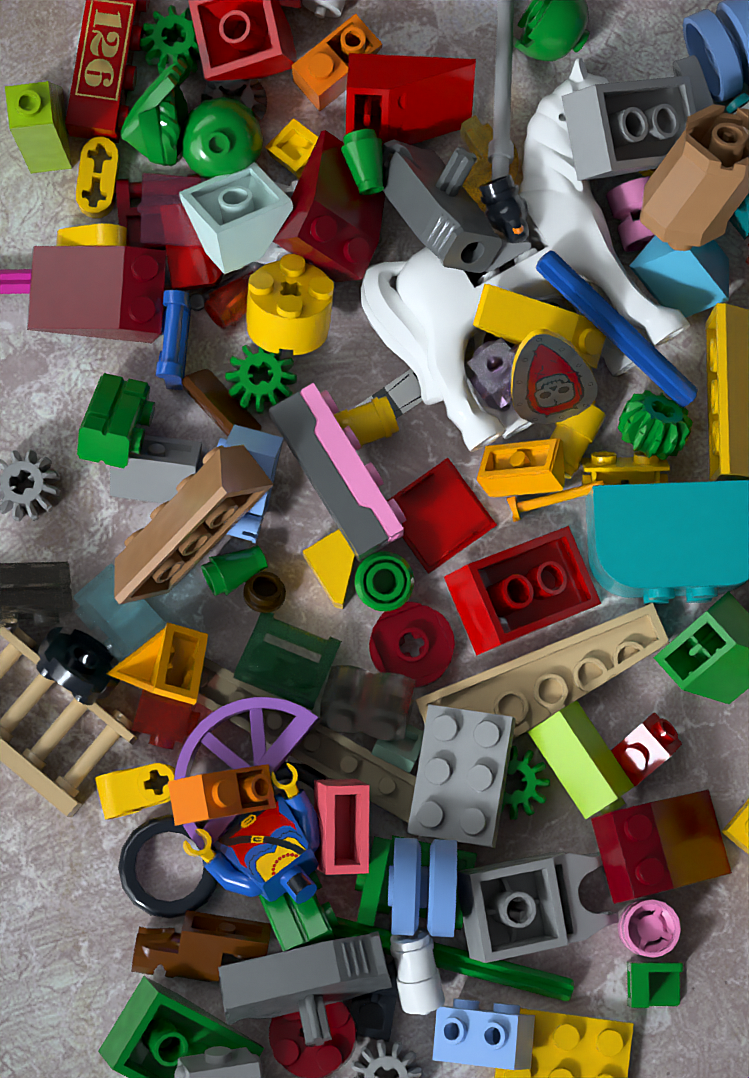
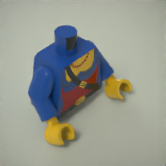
[183,763,321,904]

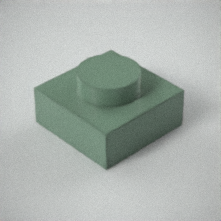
[371,715,424,773]

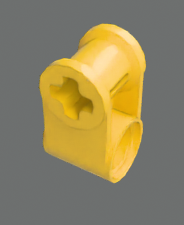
[95,763,175,820]

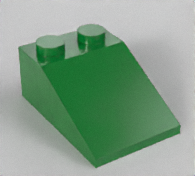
[98,976,264,1078]

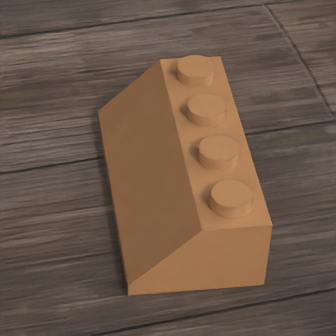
[114,445,274,605]

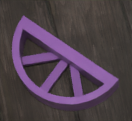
[174,697,320,850]

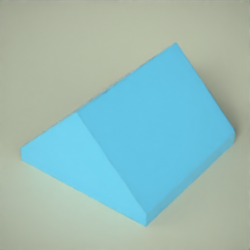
[629,235,729,318]

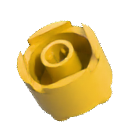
[246,254,334,355]

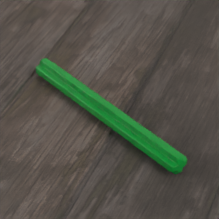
[332,917,574,1001]

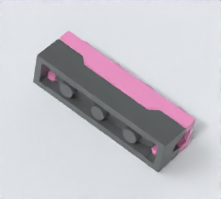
[269,383,406,562]

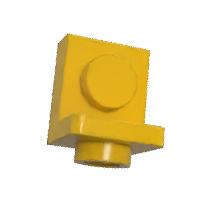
[265,118,318,180]

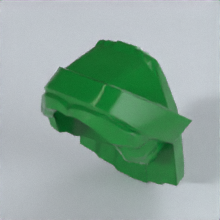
[121,57,191,166]

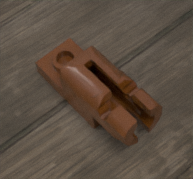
[131,910,272,982]

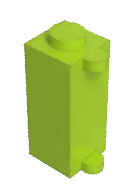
[528,700,634,819]

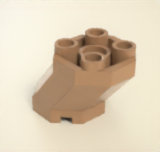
[640,104,749,251]

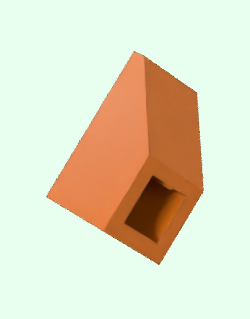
[292,13,383,112]
[168,764,276,826]

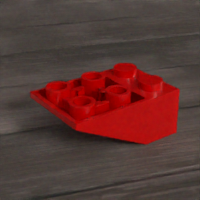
[346,53,476,146]

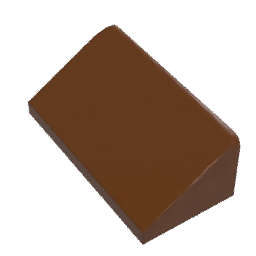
[182,369,262,437]

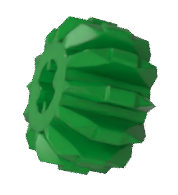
[140,5,201,74]
[225,344,297,414]
[617,390,693,460]
[501,746,550,820]

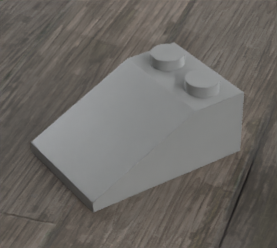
[562,75,696,181]

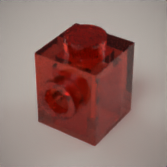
[132,689,201,750]

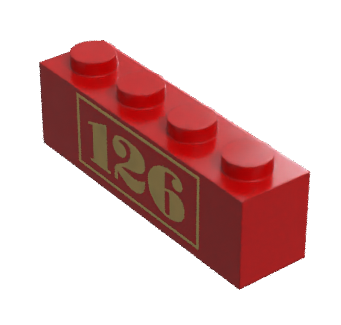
[65,0,150,143]

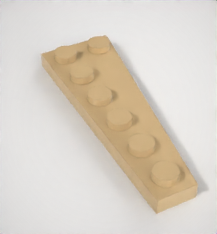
[415,603,670,739]

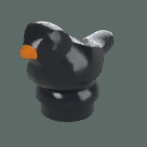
[479,175,529,244]

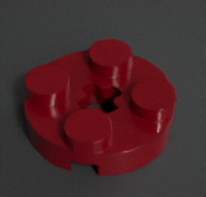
[369,602,455,689]
[269,1001,358,1078]

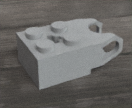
[457,851,619,963]

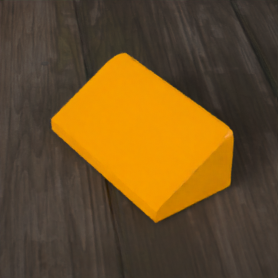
[476,438,565,497]

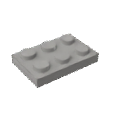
[407,704,516,848]

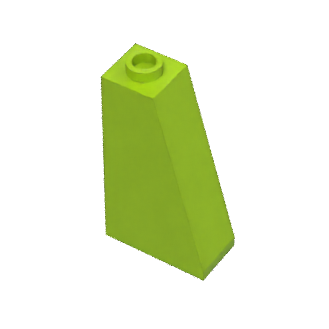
[5,81,72,174]

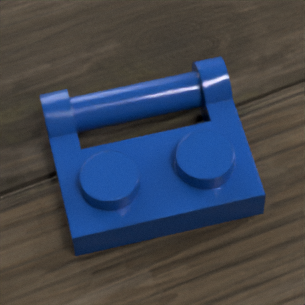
[155,290,191,390]

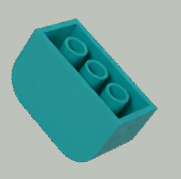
[585,480,749,605]

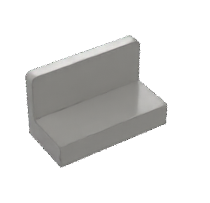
[110,435,202,503]

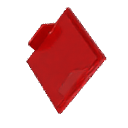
[386,458,497,574]

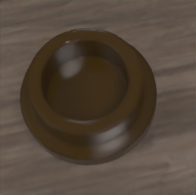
[243,571,286,613]

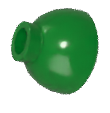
[355,551,414,611]

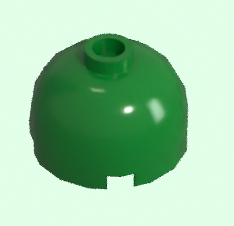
[513,0,590,62]
[179,97,264,180]

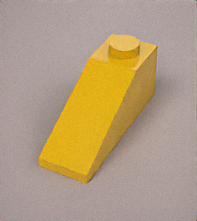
[473,284,606,369]

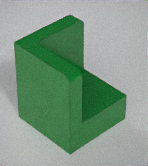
[627,962,684,1008]

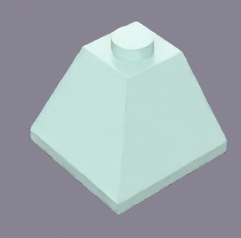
[179,162,293,274]

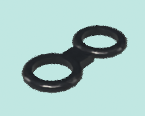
[118,762,327,919]

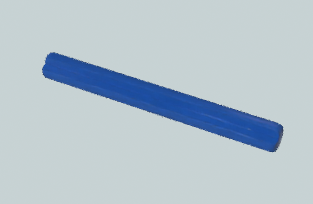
[536,250,698,407]

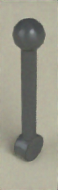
[190,262,266,311]

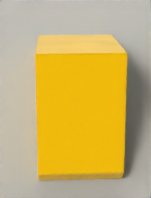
[303,529,356,609]

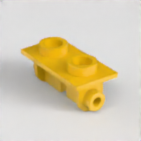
[581,451,670,485]

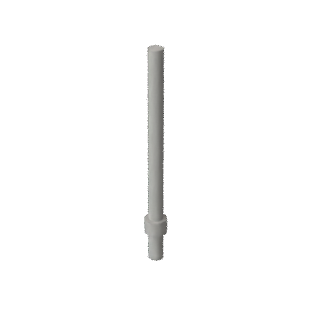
[488,0,514,180]

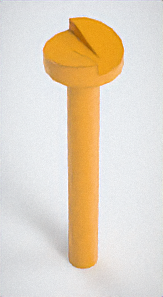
[507,480,605,522]

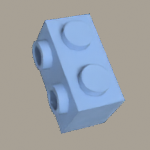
[433,998,535,1070]

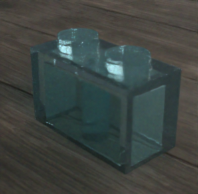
[73,563,166,662]

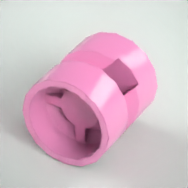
[606,176,655,252]
[617,899,681,957]

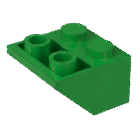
[653,591,749,704]

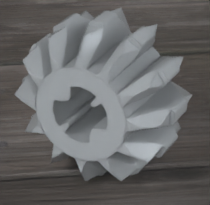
[0,449,61,522]
[351,1039,423,1078]

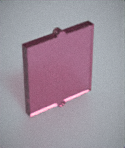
[137,173,209,248]

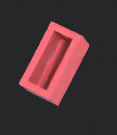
[314,779,369,875]

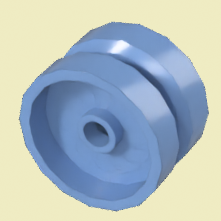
[682,0,749,102]
[388,838,457,937]

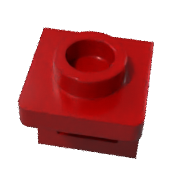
[610,713,682,786]

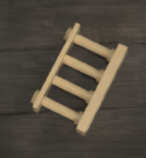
[0,626,138,818]

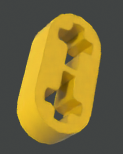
[76,137,120,219]
[56,223,127,246]

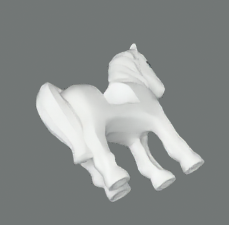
[361,57,691,452]

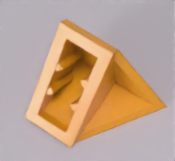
[106,622,208,705]

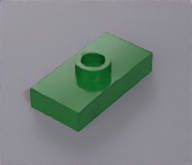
[354,836,391,926]

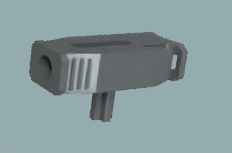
[382,139,502,273]
[218,931,392,1046]

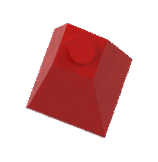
[188,0,298,81]

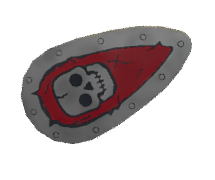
[511,329,598,424]

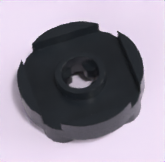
[36,627,121,705]

